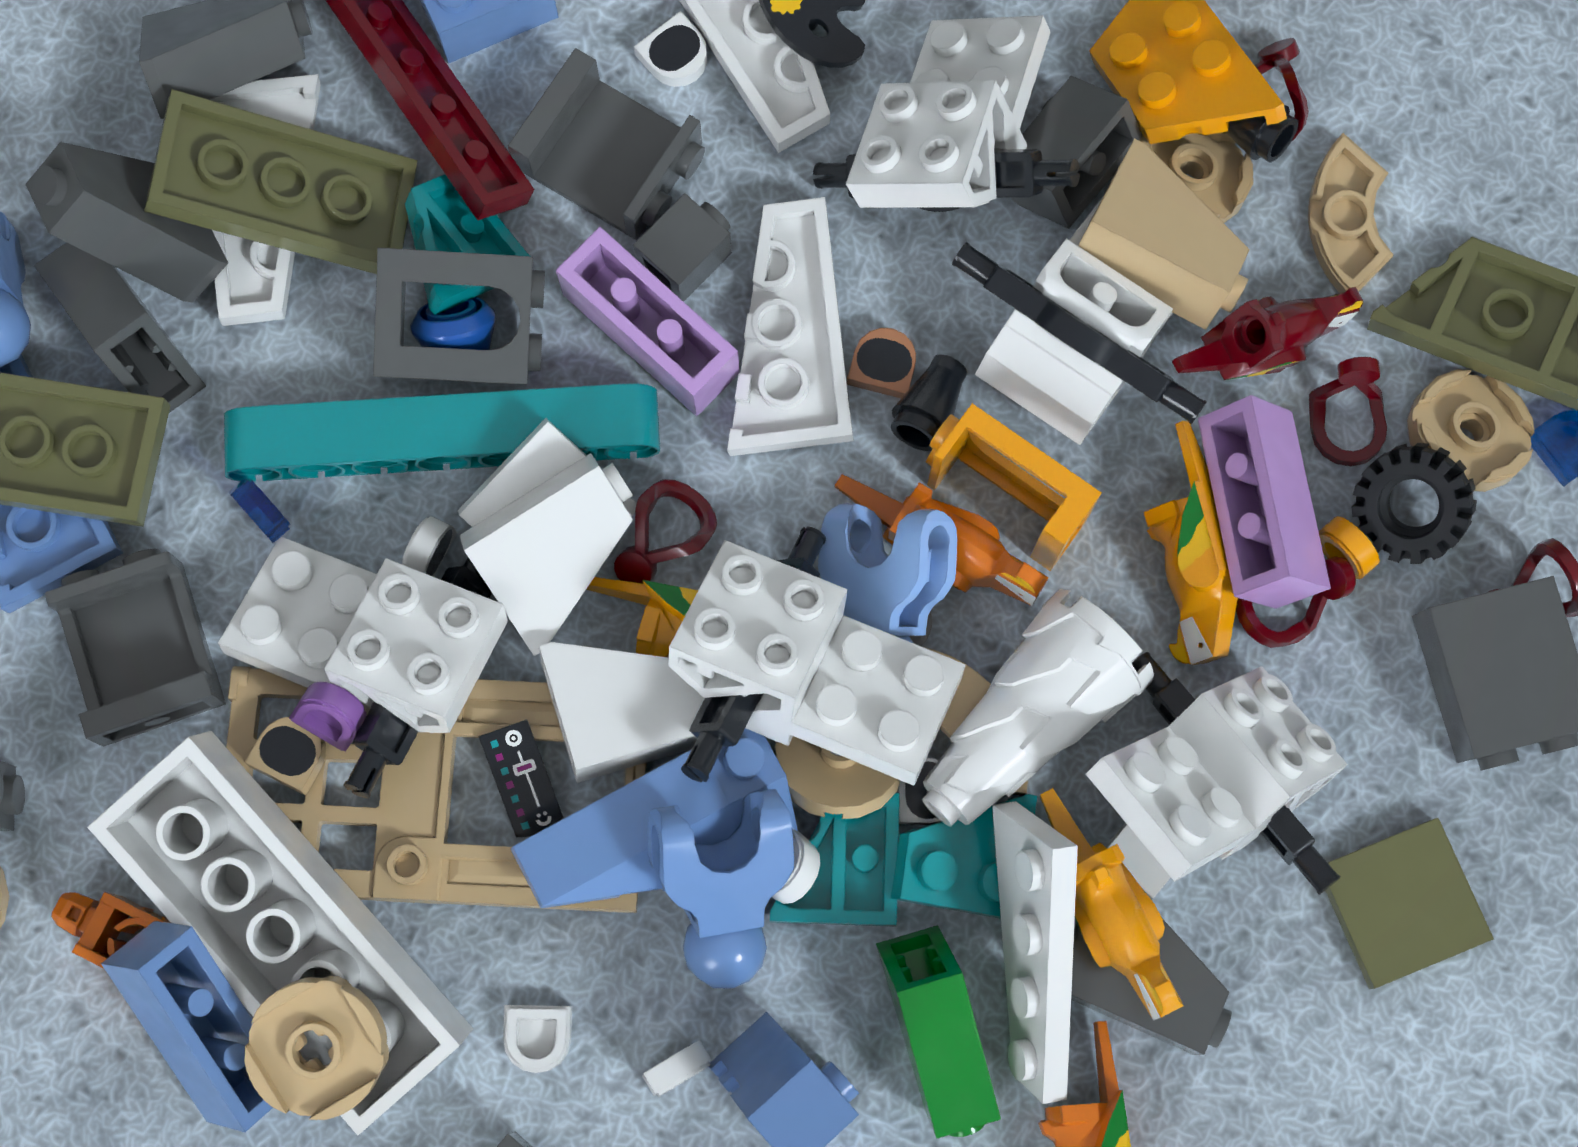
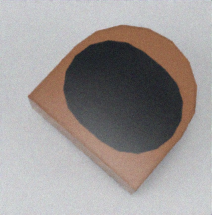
[847,328,916,398]

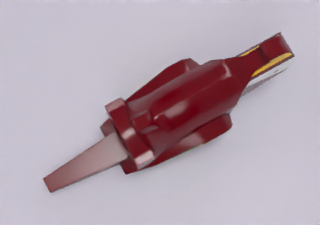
[1172,287,1363,380]

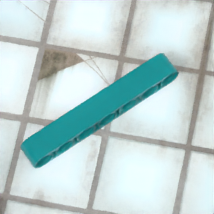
[224,384,660,482]

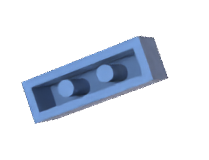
[101,921,273,1132]

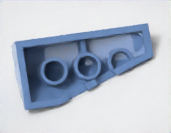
[511,728,798,908]

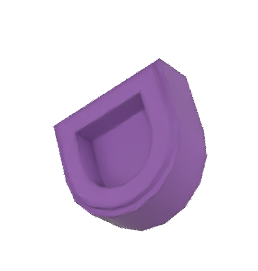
[289,682,367,752]

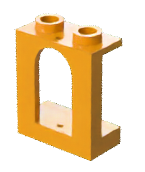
[925,403,1102,571]

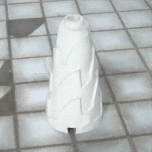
[922,589,1154,827]

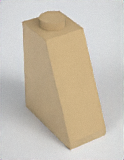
[1078,138,1250,330]

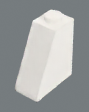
[460,453,633,656]
[539,642,705,783]

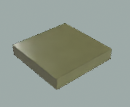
[1325,818,1494,990]

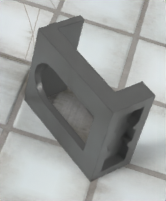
[373,248,545,385]

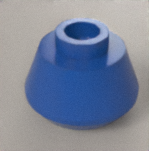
[410,297,496,350]

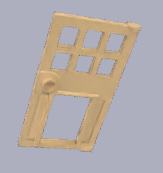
[226,666,647,913]

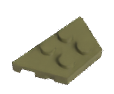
[1367,237,1578,410]

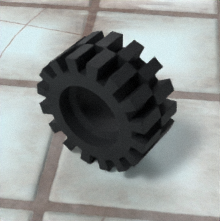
[1351,443,1477,564]

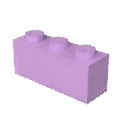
[556,227,739,417]
[1198,395,1331,609]

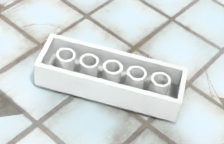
[87,731,473,1135]

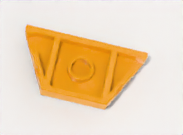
[1089,0,1287,144]

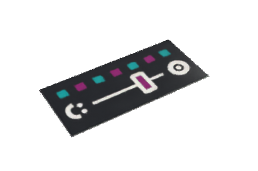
[478,719,564,838]

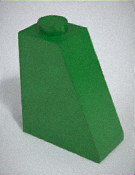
[876,925,1001,1139]

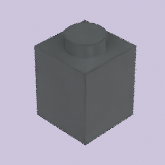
[633,193,732,302]

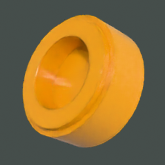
[1318,516,1380,579]

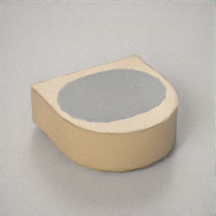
[245,717,326,796]

